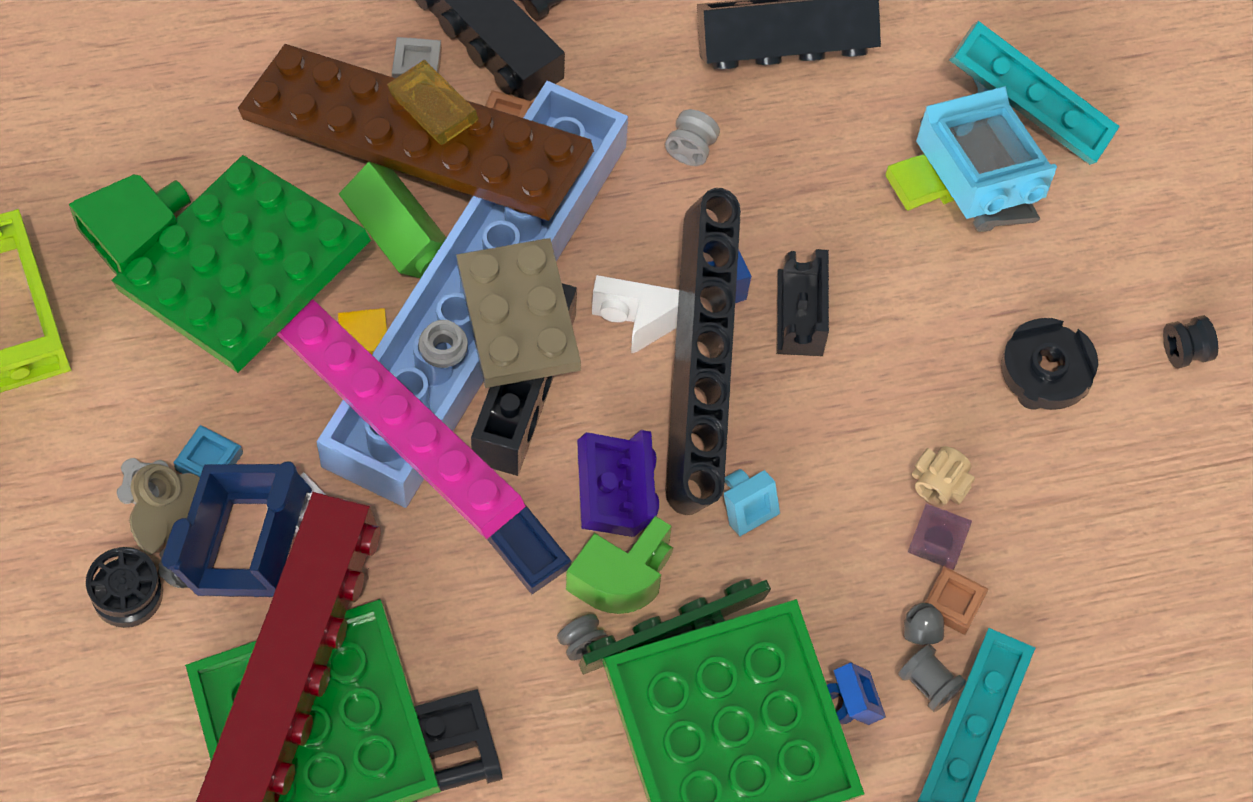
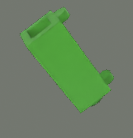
[339,162,447,279]

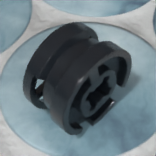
[86,547,163,628]

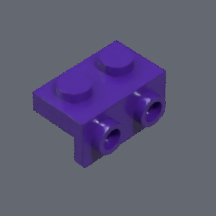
[577,430,659,537]

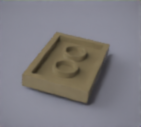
[456,238,581,388]

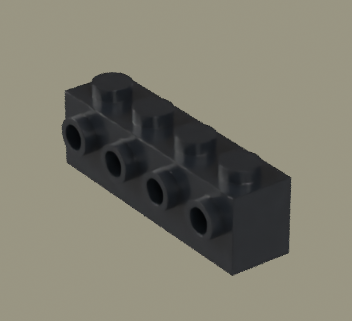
[697,0,881,69]

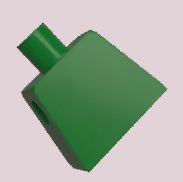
[69,174,191,275]

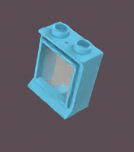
[916,86,1057,219]

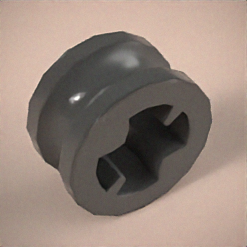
[557,614,608,661]

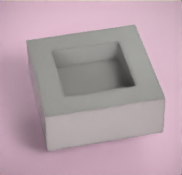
[392,37,442,87]

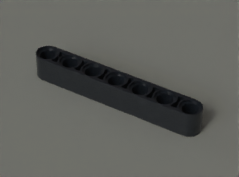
[666,188,741,515]

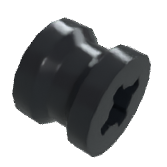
[1163,315,1219,369]

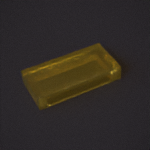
[387,59,479,146]

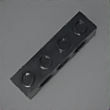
[471,283,577,476]

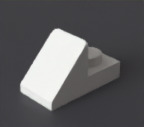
[592,275,679,353]

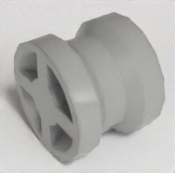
[665,109,720,166]

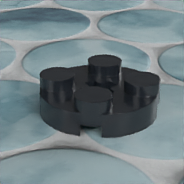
[1001,318,1098,410]

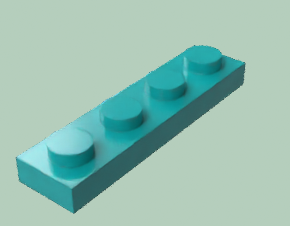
[949,21,1120,165]
[917,628,1036,802]

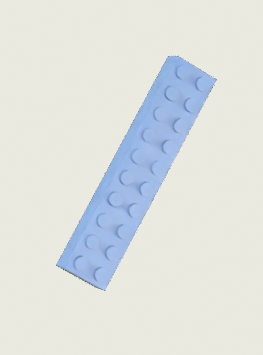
[316,81,628,508]

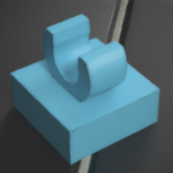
[724,469,780,536]

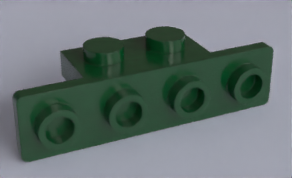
[579,579,771,675]

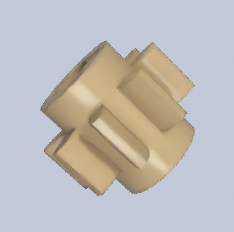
[912,446,975,507]

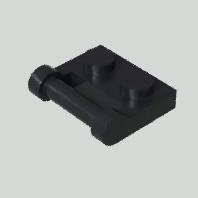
[413,689,503,802]

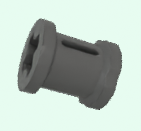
[898,645,966,712]

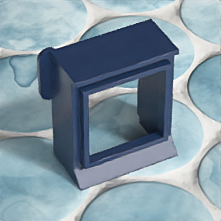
[162,461,312,597]

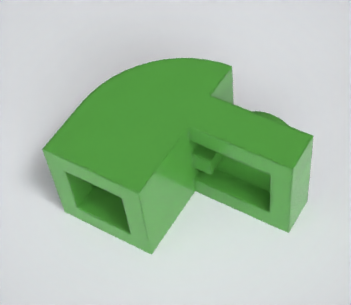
[566,516,673,614]

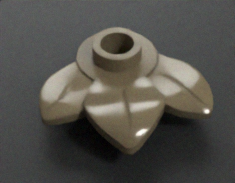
[129,464,200,555]

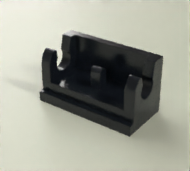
[776,249,829,356]

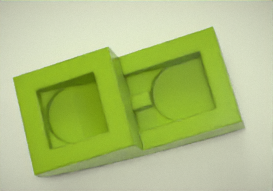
[885,154,954,211]

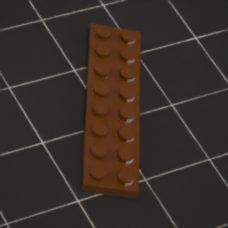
[238,44,594,221]

